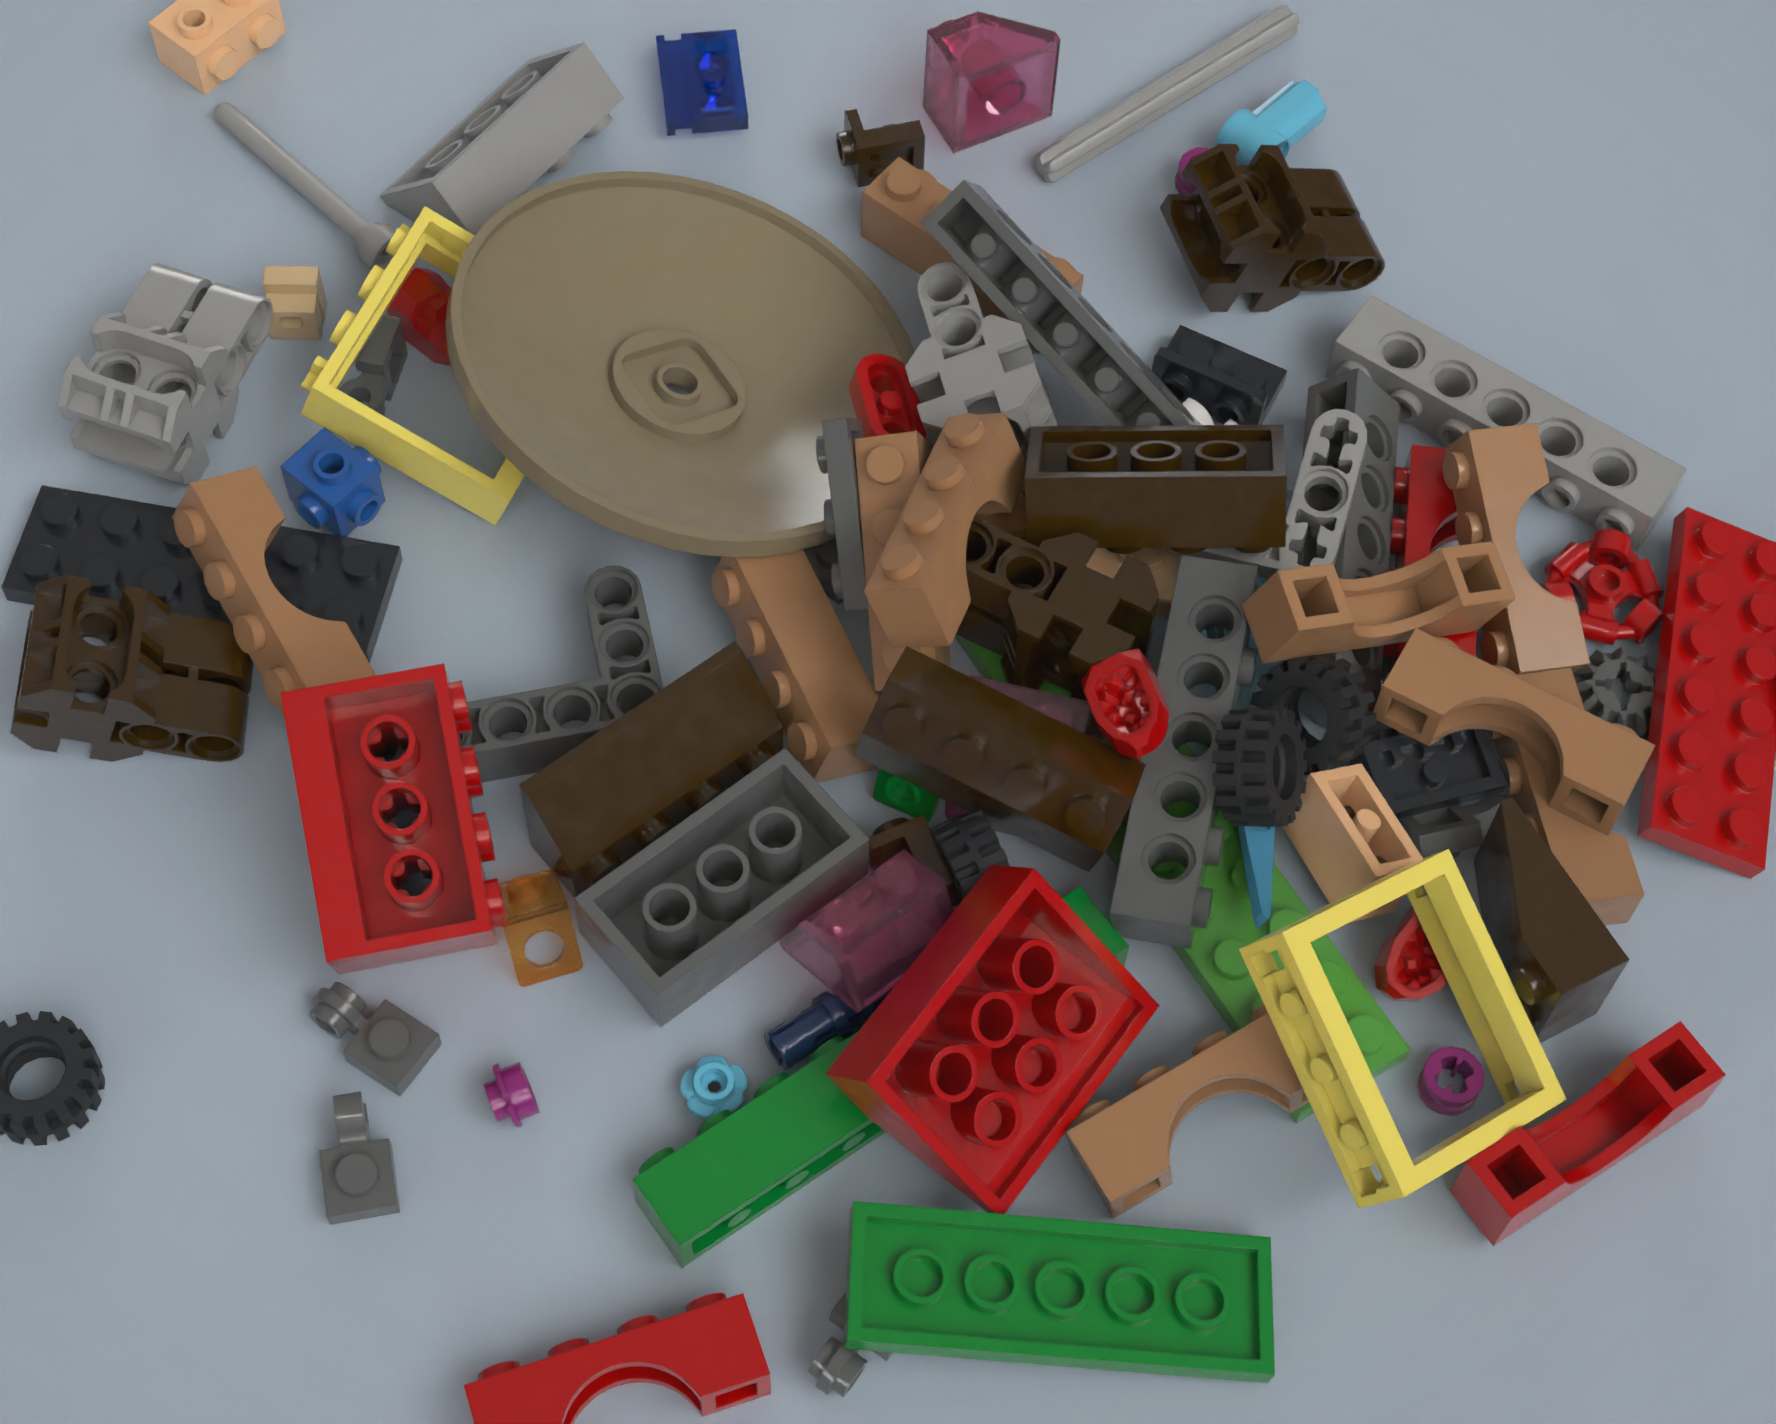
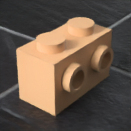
[148,0,286,95]
[1282,763,1423,923]

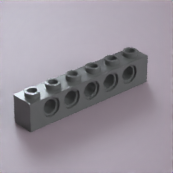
[921,180,1201,426]
[1285,368,1400,730]
[1109,555,1258,949]

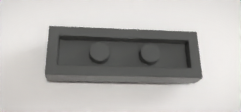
[816,418,868,612]

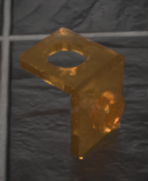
[499,869,583,987]

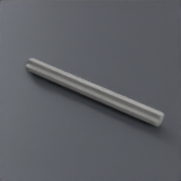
[1035,5,1300,183]

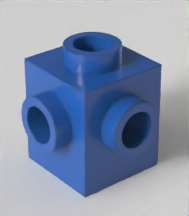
[280,427,386,537]

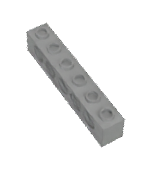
[1326,295,1687,551]

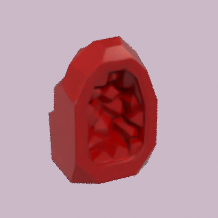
[387,267,452,366]
[1081,648,1171,759]
[1374,905,1448,1002]

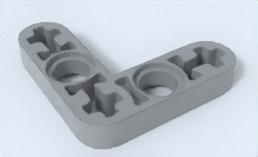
[1164,409,1367,578]

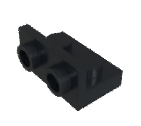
[1152,325,1288,425]
[1348,728,1508,819]

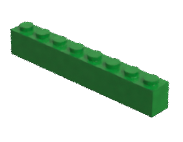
[632,887,1129,1268]

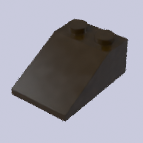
[1474,797,1630,1043]

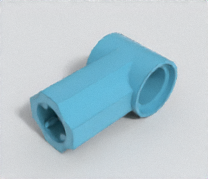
[1215,79,1327,165]

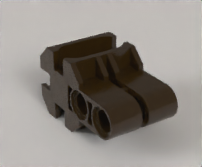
[1160,144,1385,312]
[956,519,1160,727]
[10,575,254,762]

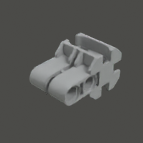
[905,262,1058,461]
[58,263,273,485]

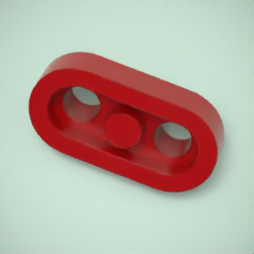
[849,354,927,438]

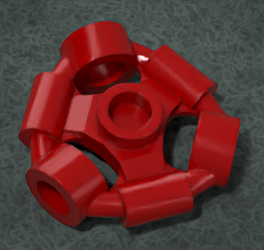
[1539,529,1664,645]

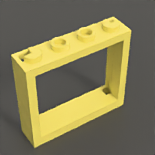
[300,206,525,525]
[1239,849,1567,1208]

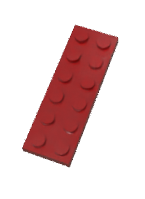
[1637,507,1776,879]

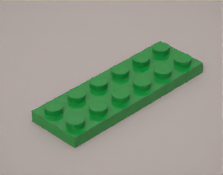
[843,1201,1275,1383]

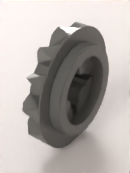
[1573,646,1656,738]

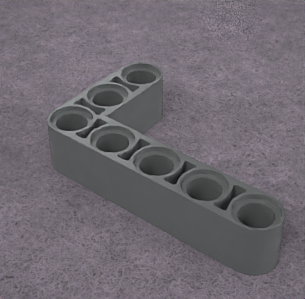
[380,566,663,783]

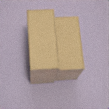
[262,266,327,340]

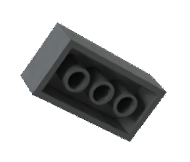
[574,748,870,1027]

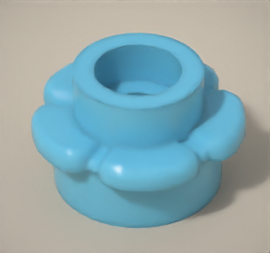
[680,1055,748,1120]

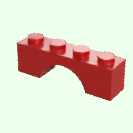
[1383,444,1477,675]
[1450,1021,1726,1246]
[464,1293,771,1424]

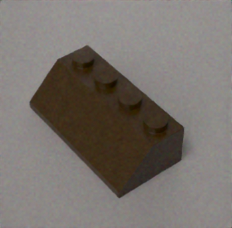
[1025,424,1287,554]
[519,642,783,898]
[854,646,1146,872]

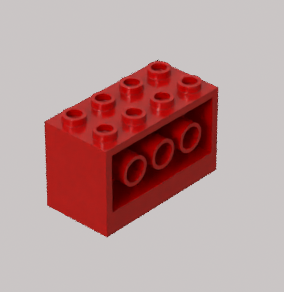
[280,663,507,975]

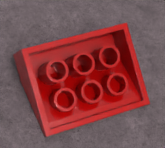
[825,865,1160,1214]

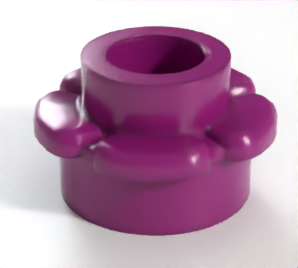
[483,1062,540,1127]

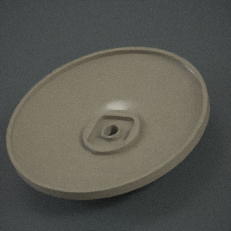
[445,171,915,557]

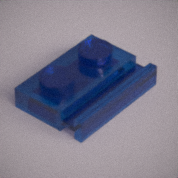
[656,29,748,136]

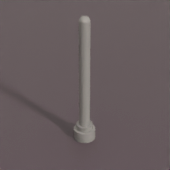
[214,102,396,270]

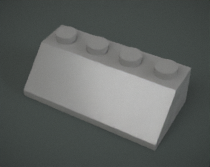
[380,42,624,235]

